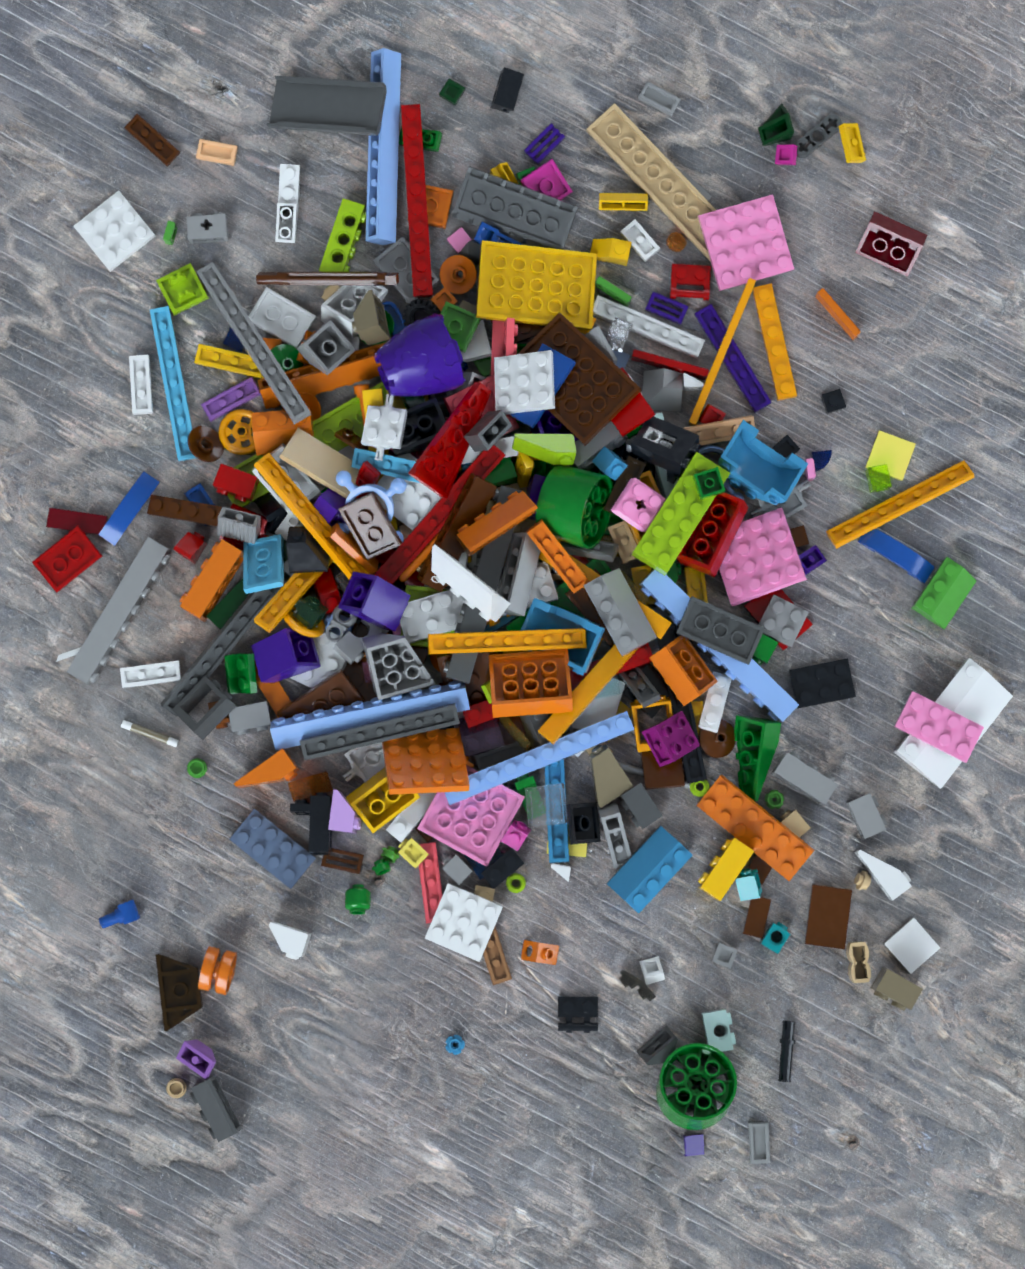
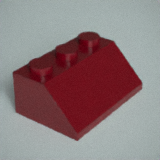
[855,211,927,277]

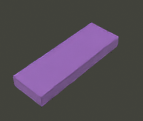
[201,377,261,422]

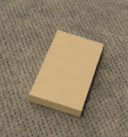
[279,428,360,499]

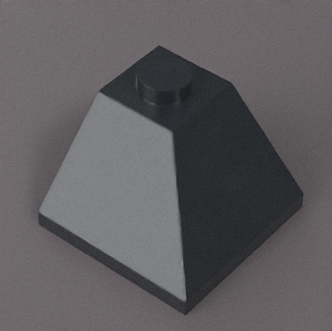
[286,526,330,573]

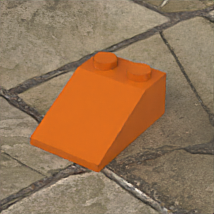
[233,748,300,788]

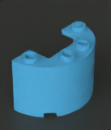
[718,420,808,505]
[521,598,605,675]

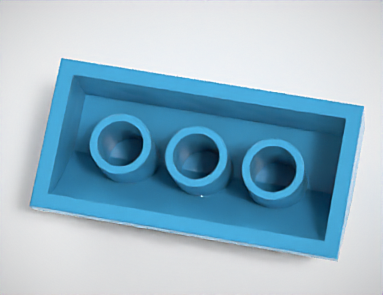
[606,826,693,914]

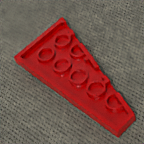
[408,382,492,499]

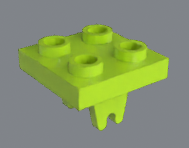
[156,263,209,316]

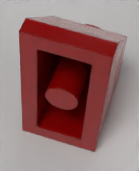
[173,532,207,564]
[314,568,341,614]

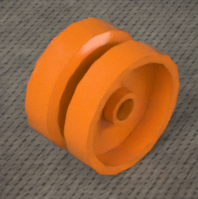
[198,946,237,995]

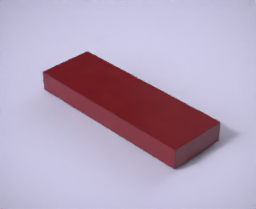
[46,508,108,535]

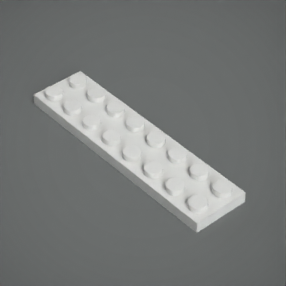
[400,562,558,644]

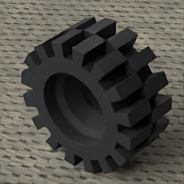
[402,299,440,326]

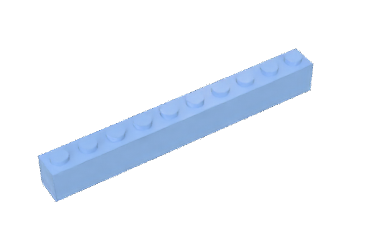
[365,48,401,246]
[639,569,799,722]
[270,681,470,751]
[444,711,634,805]

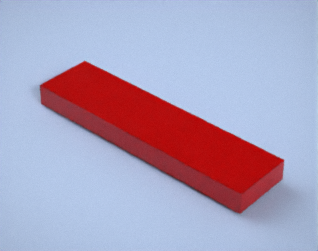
[631,349,709,380]

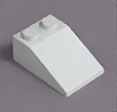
[321,285,388,339]
[252,443,320,516]

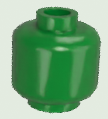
[345,884,371,915]

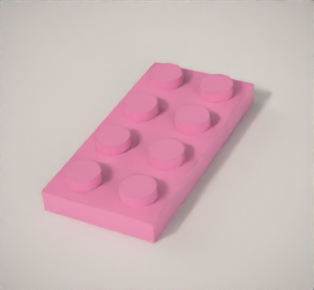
[894,691,984,763]

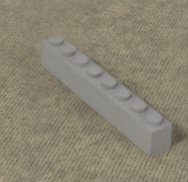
[67,537,171,685]

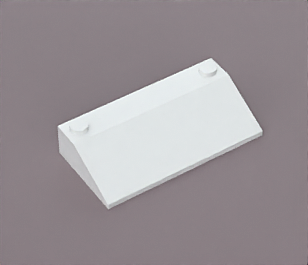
[894,658,1013,789]

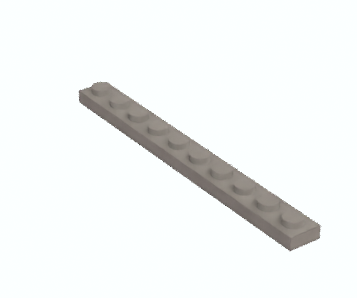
[196,262,311,424]

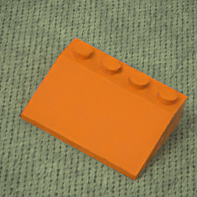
[488,649,573,718]

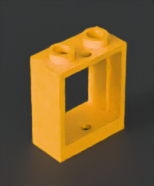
[630,695,673,752]

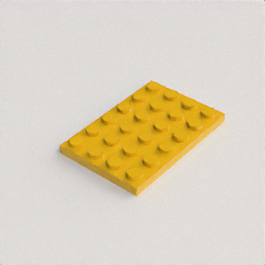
[476,240,597,331]

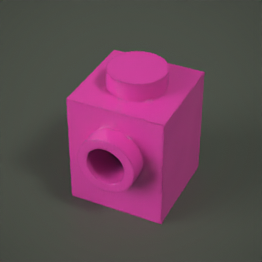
[501,819,531,851]

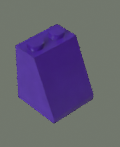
[338,571,411,632]
[251,628,321,683]

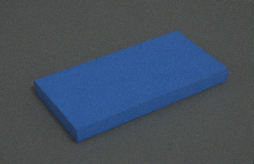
[508,344,576,429]

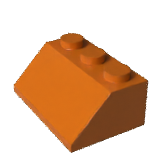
[251,408,314,456]
[649,635,718,706]

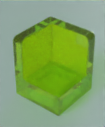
[865,464,892,493]

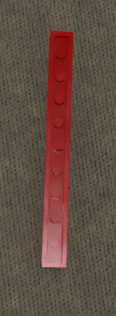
[401,104,433,298]
[374,445,506,584]
[462,643,653,728]

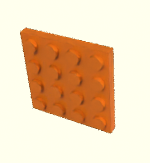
[382,728,470,795]

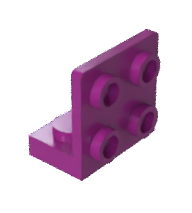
[642,711,700,767]

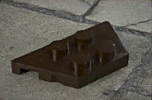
[155,954,203,1031]

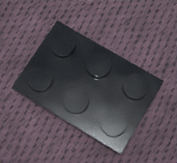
[789,658,856,709]

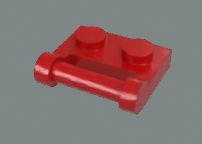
[670,264,711,301]

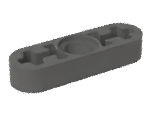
[795,114,842,158]

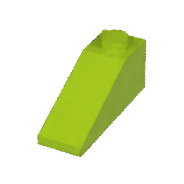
[512,434,576,466]

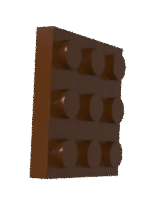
[437,652,497,706]

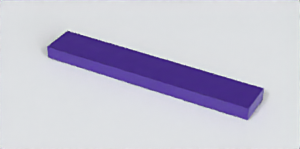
[694,304,772,413]

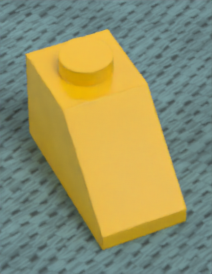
[590,238,632,266]

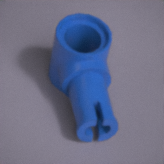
[99,900,140,929]

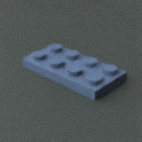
[229,808,316,889]

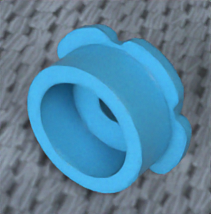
[445,1035,465,1055]

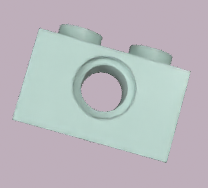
[701,1009,736,1052]

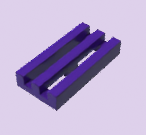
[524,123,565,165]
[645,292,689,325]

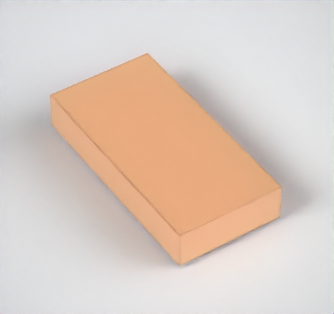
[196,139,238,166]

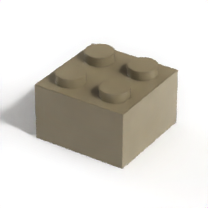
[871,967,923,1011]

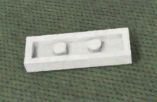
[129,355,153,415]
[120,660,182,688]
[698,671,732,733]

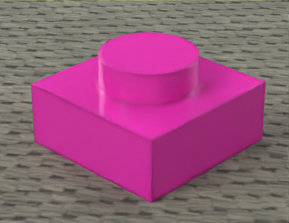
[775,144,798,165]

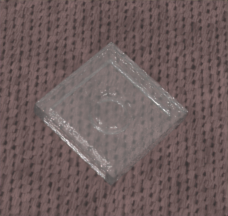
[525,783,568,828]

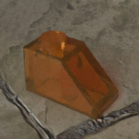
[288,772,333,802]

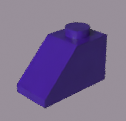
[799,545,827,575]

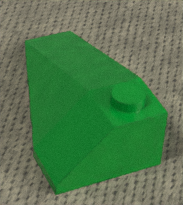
[734,715,781,801]

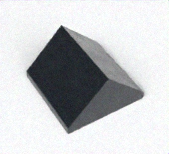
[566,802,601,845]

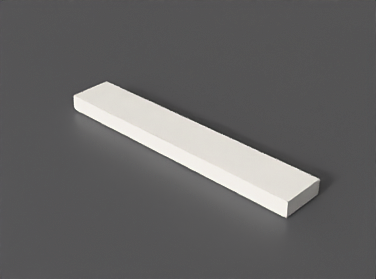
[593,295,705,359]

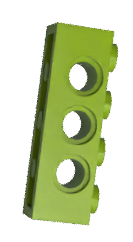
[319,198,366,272]

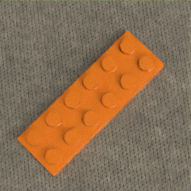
[696,774,815,881]

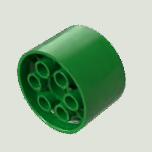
[536,465,614,549]
[656,1043,737,1130]

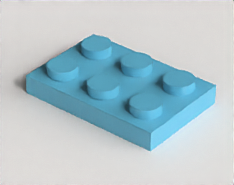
[243,534,284,594]

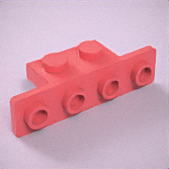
[490,318,518,376]

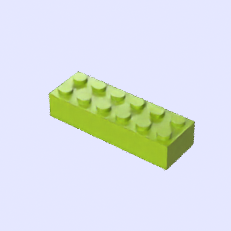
[632,452,730,576]

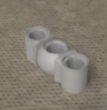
[325,605,357,642]

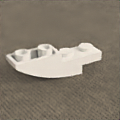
[275,164,300,243]

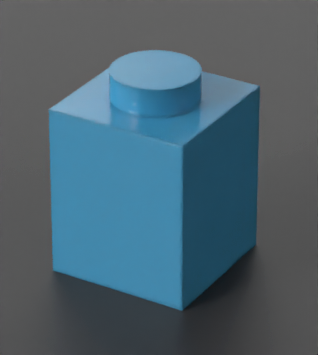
[592,446,628,481]

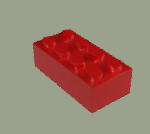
[677,492,748,577]

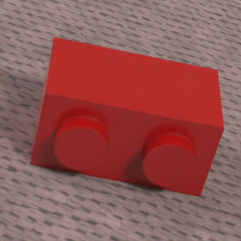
[213,464,260,503]

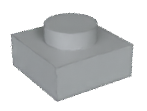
[712,943,738,969]

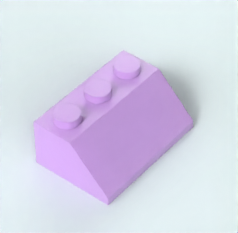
[328,790,362,834]

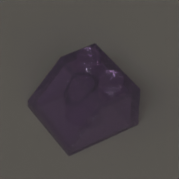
[458,717,506,757]

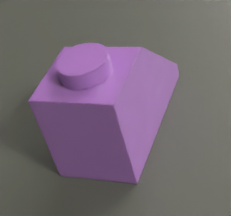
[176,1039,216,1079]

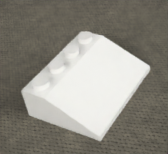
[431,544,511,622]

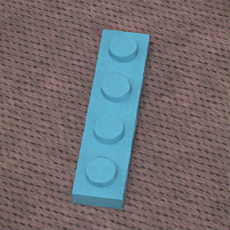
[351,448,420,483]

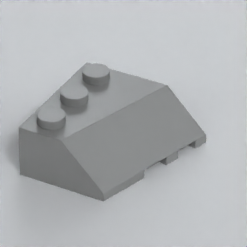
[362,633,435,700]

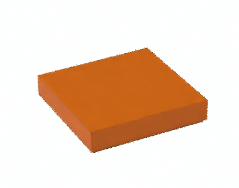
[426,185,454,229]

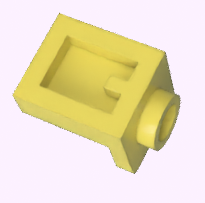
[398,838,429,869]

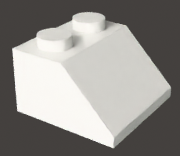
[269,922,312,960]

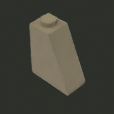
[589,744,634,808]

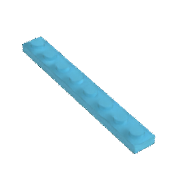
[150,306,196,462]

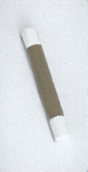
[121,720,179,747]

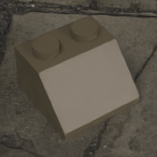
[352,290,390,346]

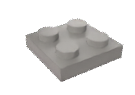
[758,595,809,648]

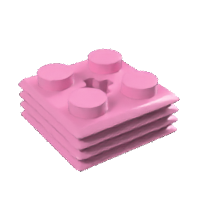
[611,478,666,532]

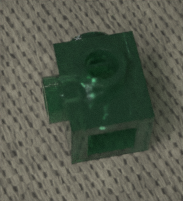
[293,595,328,630]

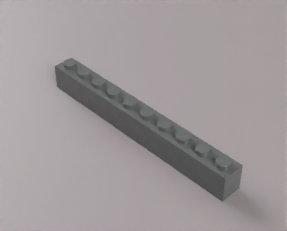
[443,486,522,684]

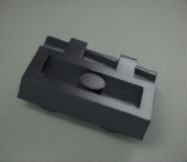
[558,997,598,1033]

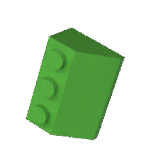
[911,557,976,630]

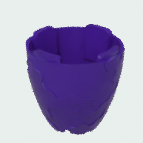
[374,313,466,397]

